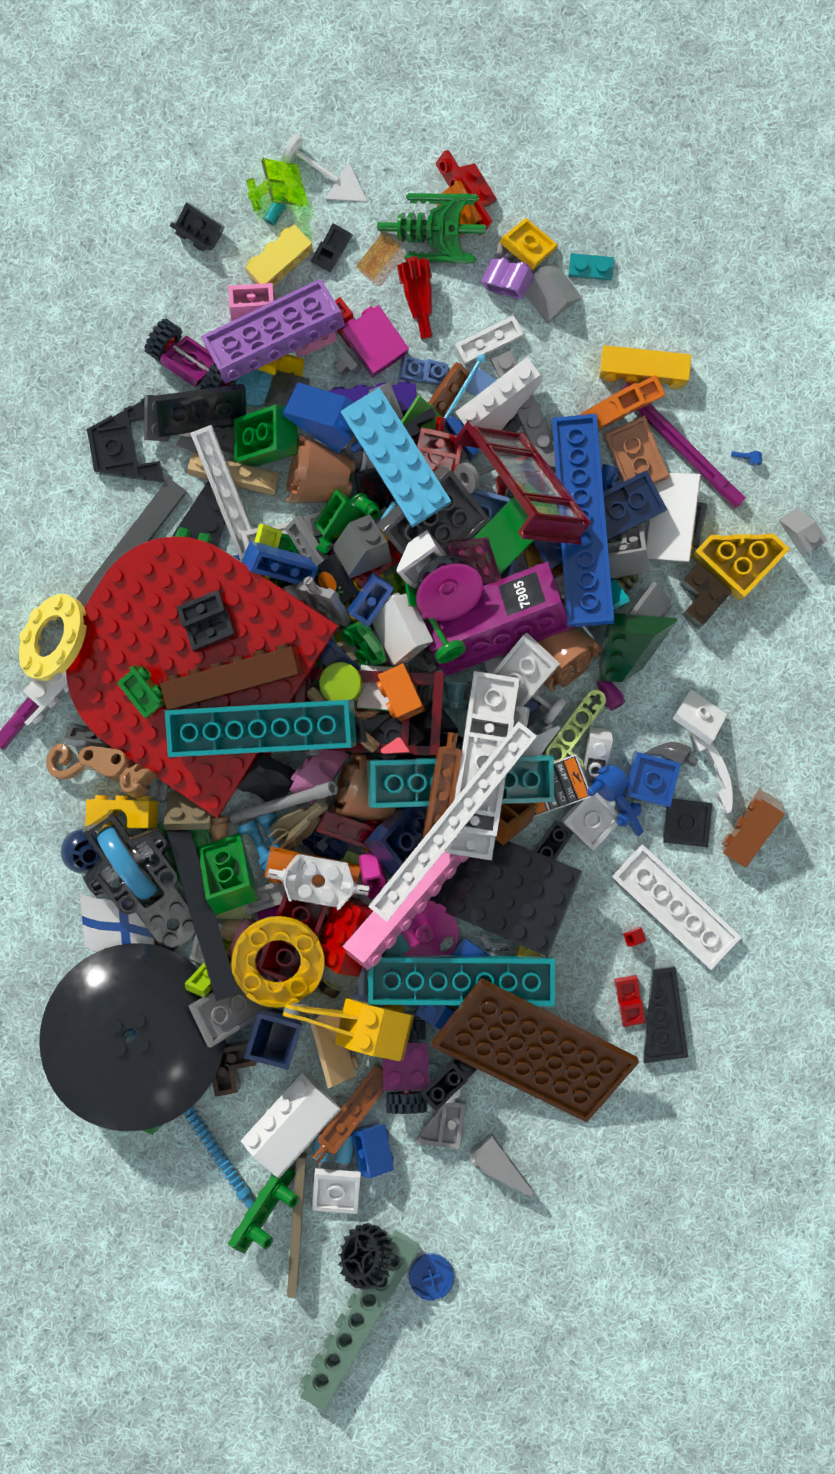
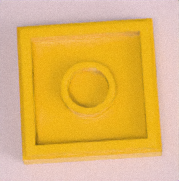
[499,218,559,271]

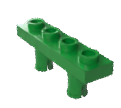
[227,1168,300,1254]

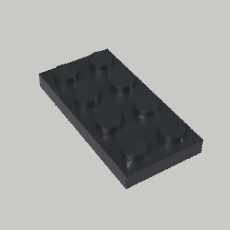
[154,384,246,437]

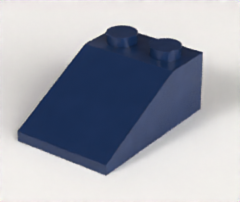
[364,806,428,875]

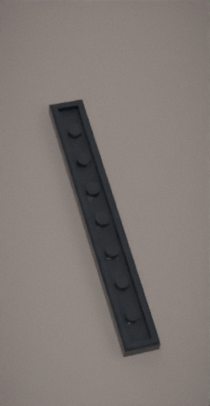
[166,830,239,1002]

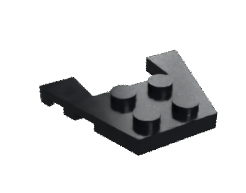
[87,397,164,483]

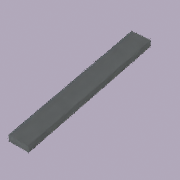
[76,478,187,608]

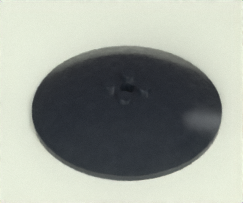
[39,943,225,1131]

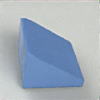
[466,368,497,397]

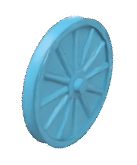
[235,369,275,407]

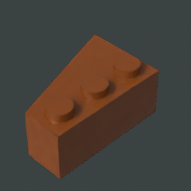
[721,788,785,868]

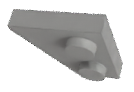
[416,1101,466,1150]

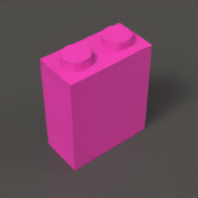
[342,305,409,378]

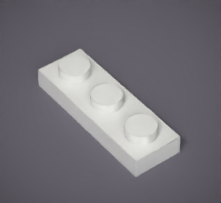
[455,315,524,366]

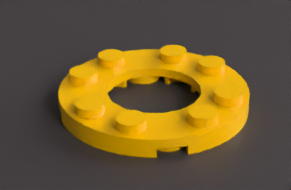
[231,916,324,1008]

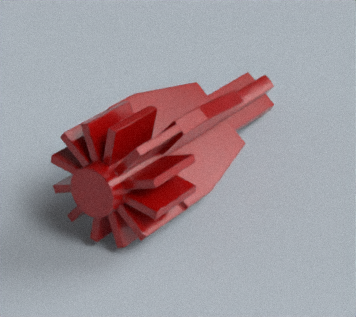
[397,256,433,340]

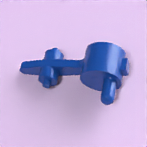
[587,765,644,836]

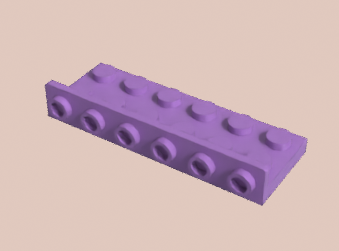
[201,278,345,384]

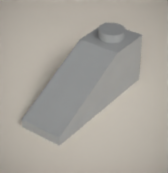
[470,1134,534,1197]

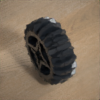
[338,1223,396,1290]

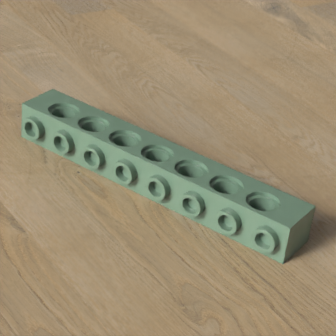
[299,1229,419,1412]

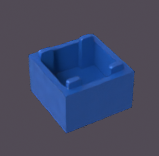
[623,752,681,808]

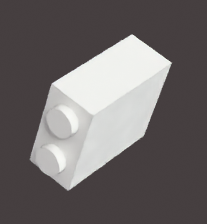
[372,593,433,666]

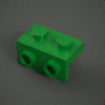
[117,665,165,719]

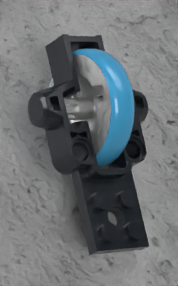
[83,809,196,951]

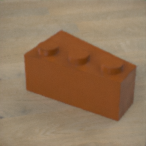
[495,803,537,846]

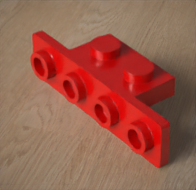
[436,150,497,236]

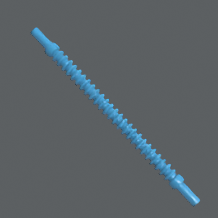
[130,1028,255,1209]

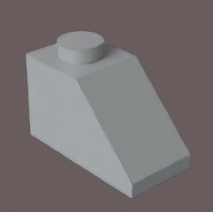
[779,508,828,557]

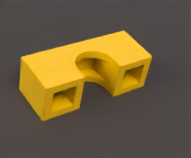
[85,795,158,828]

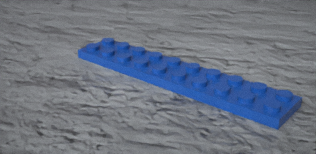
[552,414,614,627]

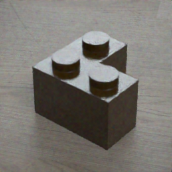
[679,563,732,629]
[212,1040,258,1097]

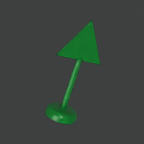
[405,582,466,664]

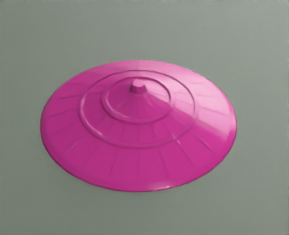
[416,563,483,621]
[401,900,459,955]

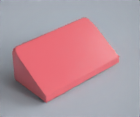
[381,737,413,756]

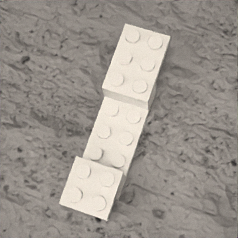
[446,671,520,860]

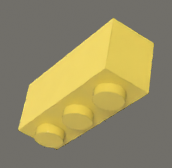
[245,224,313,286]

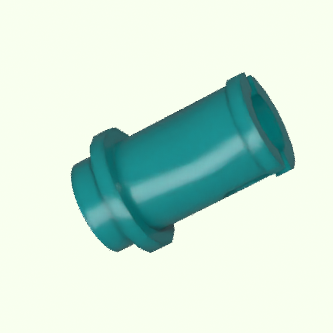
[263,195,287,226]

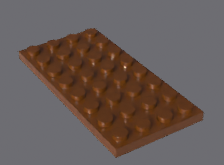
[432,978,639,1123]

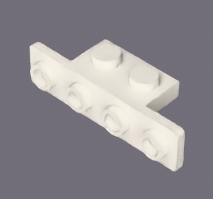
[23,671,69,726]

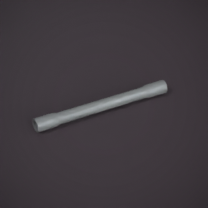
[229,781,338,824]

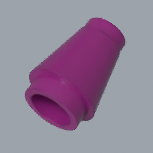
[596,680,626,711]

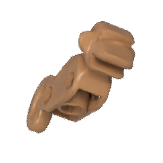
[46,743,157,798]

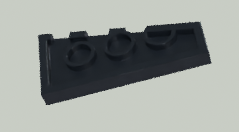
[642,966,689,1063]

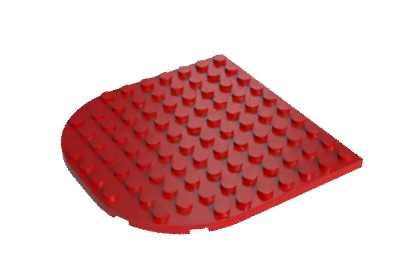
[66,537,339,818]

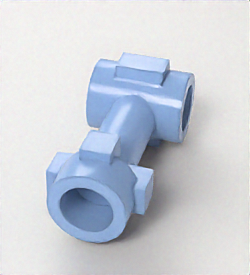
[353,967,369,1003]

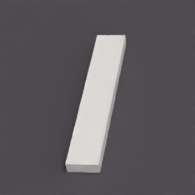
[190,425,252,560]

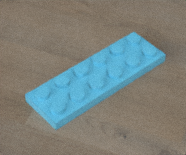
[340,387,451,527]

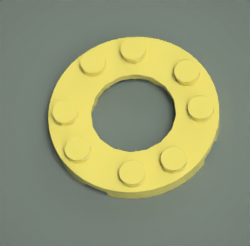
[19,594,87,681]

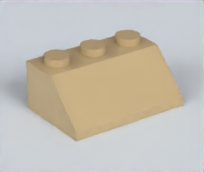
[310,1007,360,1088]

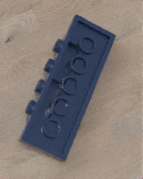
[532,470,668,570]

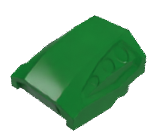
[341,621,387,666]

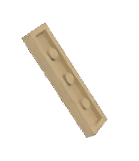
[187,452,279,496]

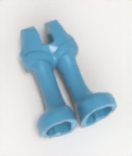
[237,811,283,871]

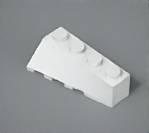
[455,357,543,430]

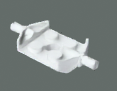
[267,854,369,910]

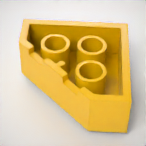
[691,534,790,601]

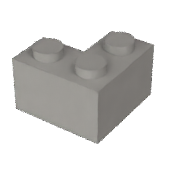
[608,525,650,579]

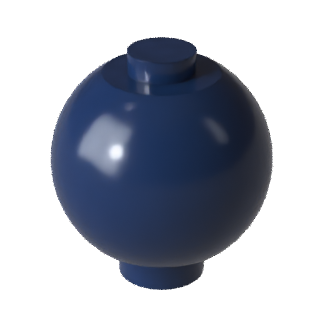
[60,829,100,874]

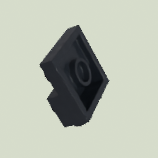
[366,712,426,760]

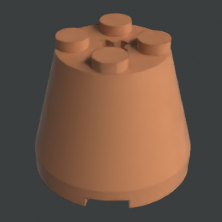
[286,435,355,504]
[538,627,602,691]
[330,752,398,822]

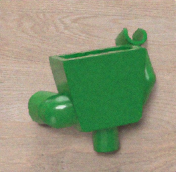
[314,489,381,555]

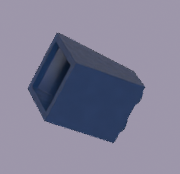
[244,1008,303,1070]

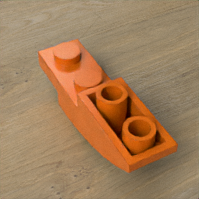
[580,375,666,431]

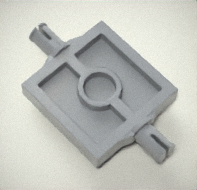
[295,576,352,633]

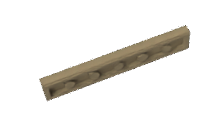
[287,1153,307,1298]

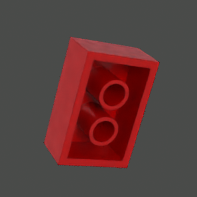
[319,897,373,977]

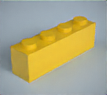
[599,345,692,389]

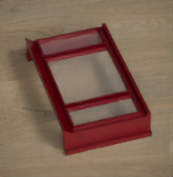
[452,420,591,544]

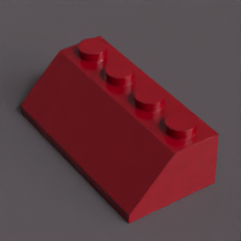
[256,890,328,981]

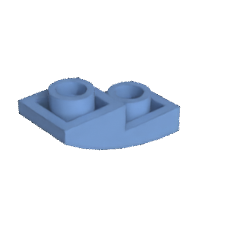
[399,355,449,386]

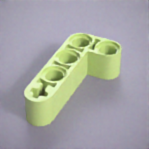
[544,690,606,771]

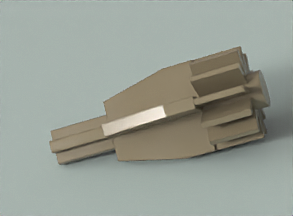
[268,798,329,851]

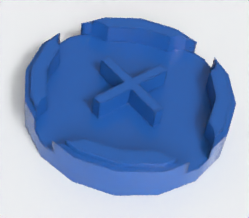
[409,1253,454,1301]

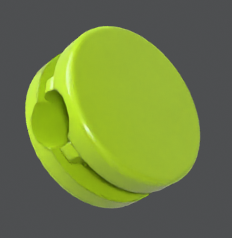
[319,662,363,702]

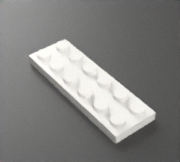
[611,844,742,970]

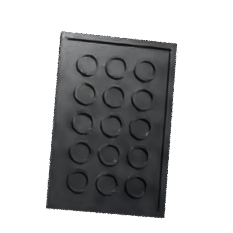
[429,839,583,957]

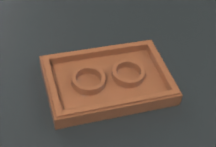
[604,416,670,484]

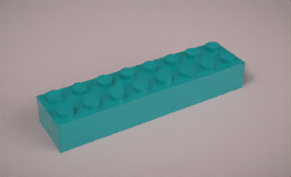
[165,699,357,757]
[367,755,554,808]
[368,955,555,1006]

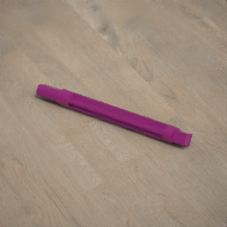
[621,382,746,509]
[0,697,39,750]

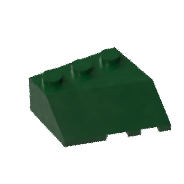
[599,613,677,682]

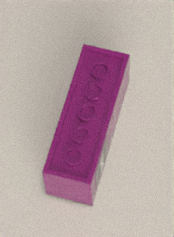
[421,561,573,676]

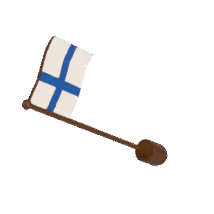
[80,762,158,951]

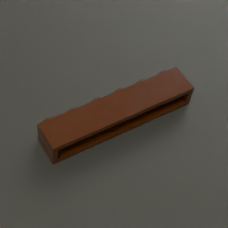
[160,643,303,710]

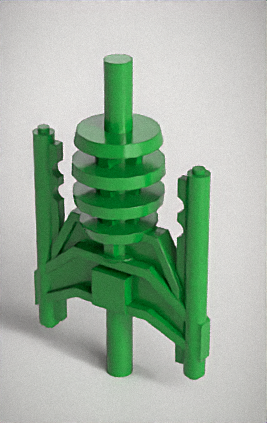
[377,193,486,264]

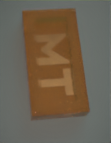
[356,232,400,280]

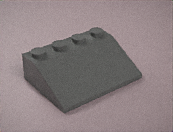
[376,465,490,557]

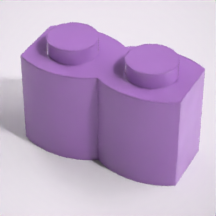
[481,258,534,299]

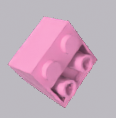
[228,283,275,321]

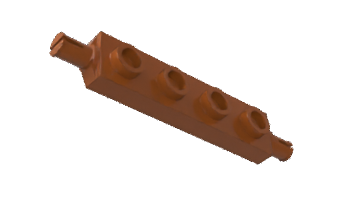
[422,732,463,840]
[312,1066,384,1163]

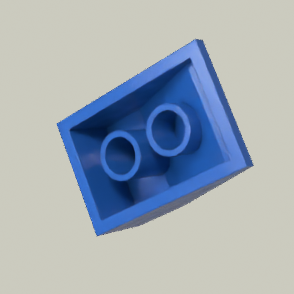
[282,382,354,454]

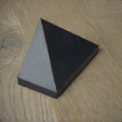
[410,701,459,733]

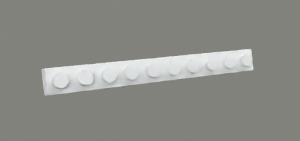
[368,721,537,922]

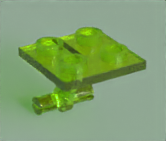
[246,158,308,212]

